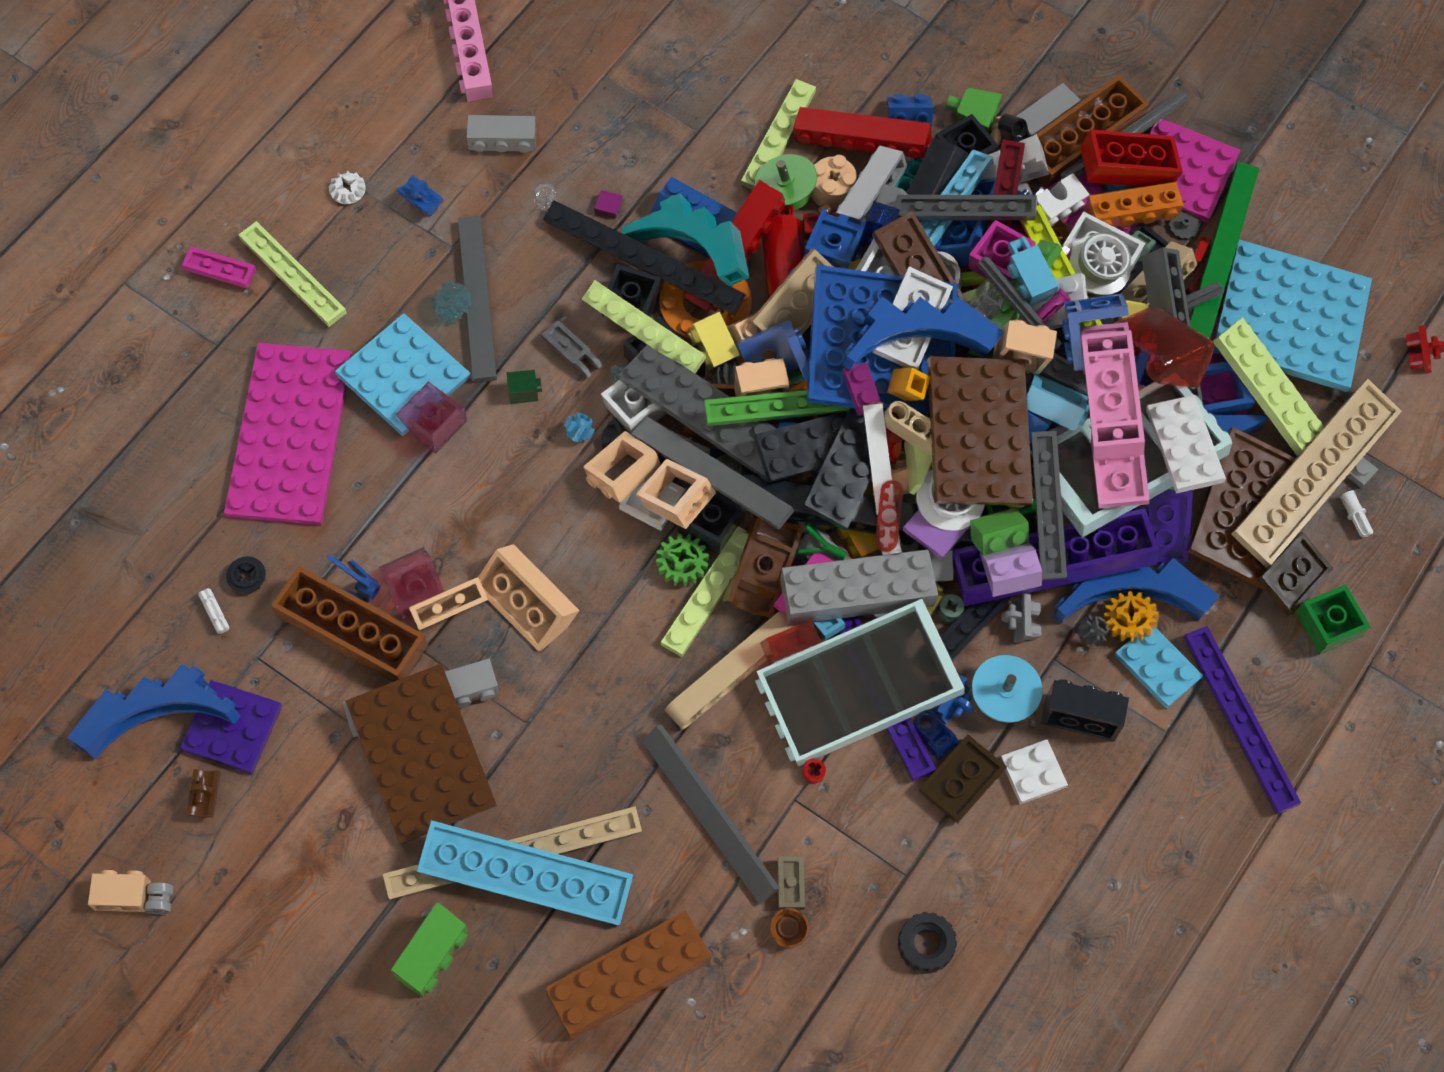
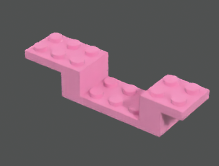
[1079,322,1150,509]

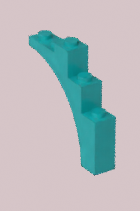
[621,193,749,286]

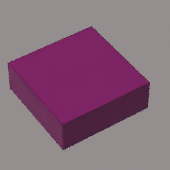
[594,190,623,218]

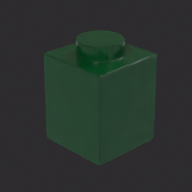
[506,369,542,404]

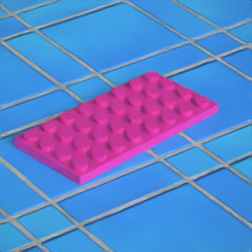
[224,343,352,526]

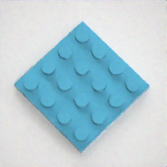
[335,313,471,436]

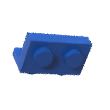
[886,94,933,127]

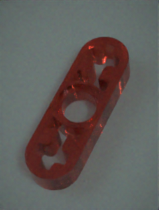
[875,479,903,552]

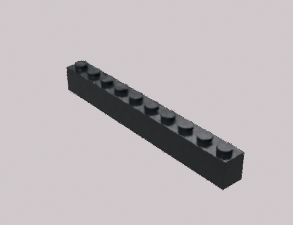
[739,474,983,549]

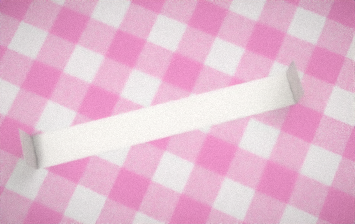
[863,402,902,555]

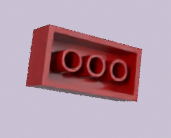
[1080,129,1183,187]

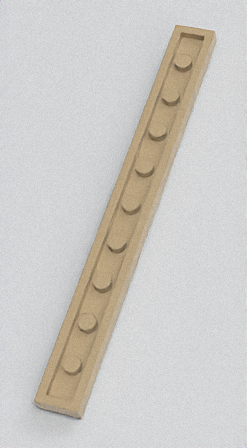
[383,806,642,900]

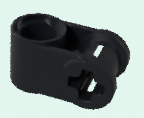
[998,114,1031,142]

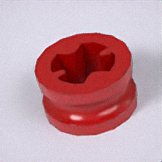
[803,759,826,784]

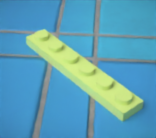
[741,79,816,190]
[239,221,346,327]
[582,280,707,373]
[661,526,749,657]

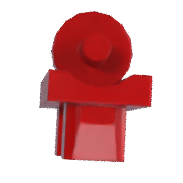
[1406,325,1444,373]

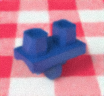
[397,175,443,217]
[930,675,974,725]

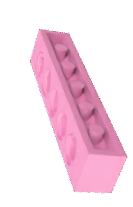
[443,0,493,102]

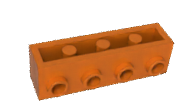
[1084,182,1184,227]

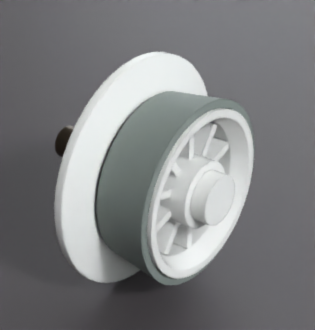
[1069,233,1131,296]

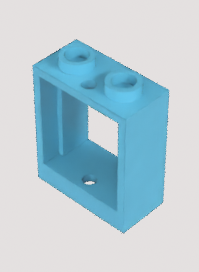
[1026,374,1089,431]

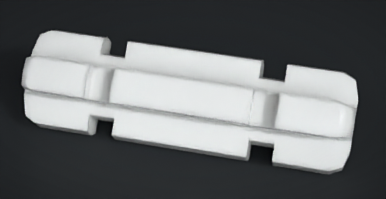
[199,588,229,634]

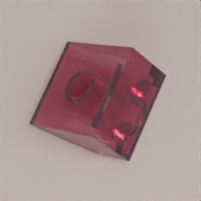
[396,381,467,454]
[379,547,445,619]

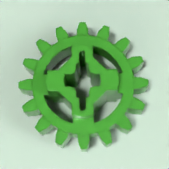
[656,534,709,587]

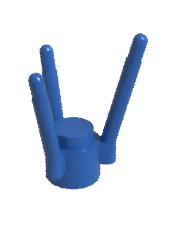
[327,555,381,601]

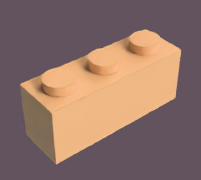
[409,577,488,630]

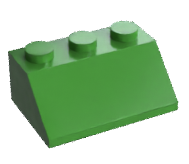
[391,902,468,997]

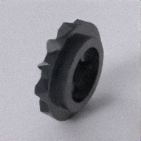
[226,556,266,594]

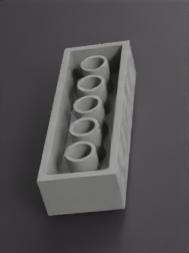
[780,550,938,625]

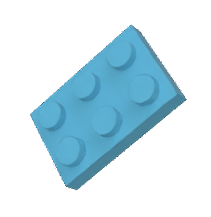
[1114,628,1203,709]

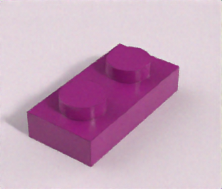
[842,362,881,416]

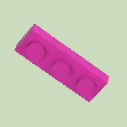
[181,246,256,289]

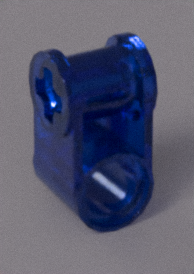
[913,710,959,760]

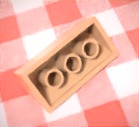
[478,544,580,651]

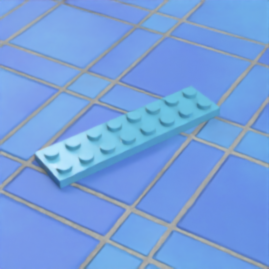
[417,820,633,926]

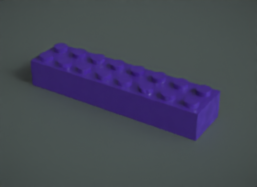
[952,508,1159,606]

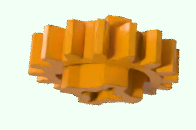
[1104,591,1158,643]

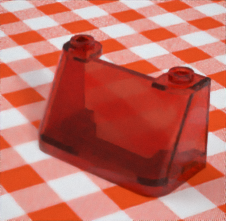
[1111,307,1214,388]

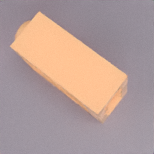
[583,431,661,503]
[636,459,716,529]

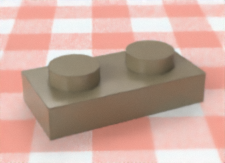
[778,856,805,910]

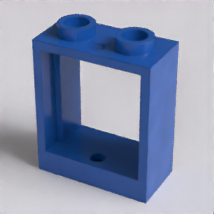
[1197,361,1255,415]

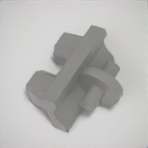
[1001,593,1041,644]

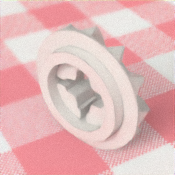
[329,170,366,204]

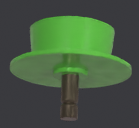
[754,154,817,210]

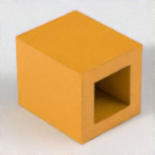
[887,367,930,401]

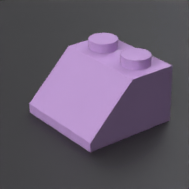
[980,543,1042,597]

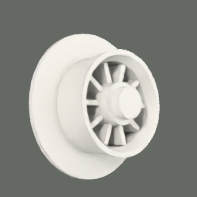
[916,468,985,531]

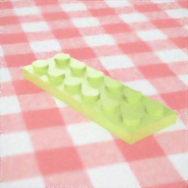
[1213,317,1324,456]

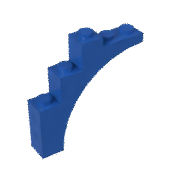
[842,296,1004,370]
[1054,558,1219,624]
[67,664,241,759]

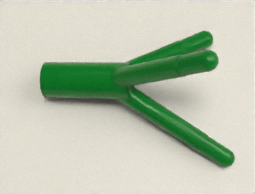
[797,522,847,560]

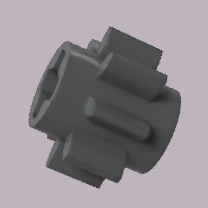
[1078,615,1109,646]

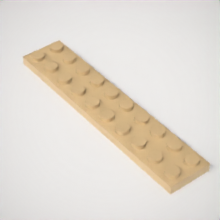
[1231,379,1402,568]

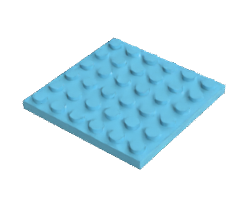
[1211,239,1372,392]

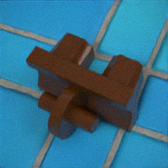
[186,769,221,818]

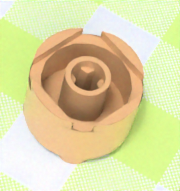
[811,155,857,210]

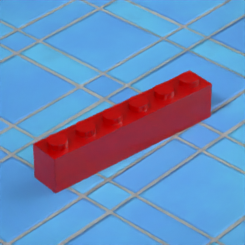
[793,107,932,158]
[684,180,785,316]

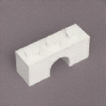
[1037,174,1090,227]

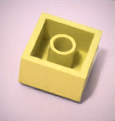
[688,312,740,371]

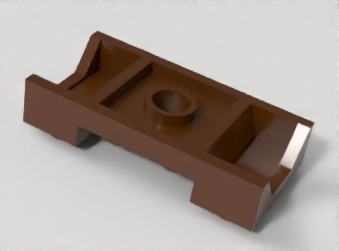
[722,514,804,620]

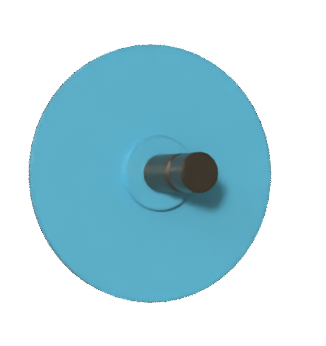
[972,655,1043,723]

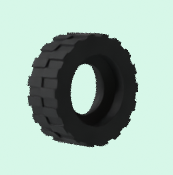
[897,912,957,974]

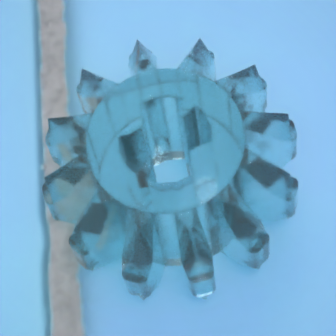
[431,281,472,322]

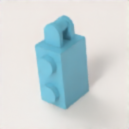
[1008,236,1058,305]

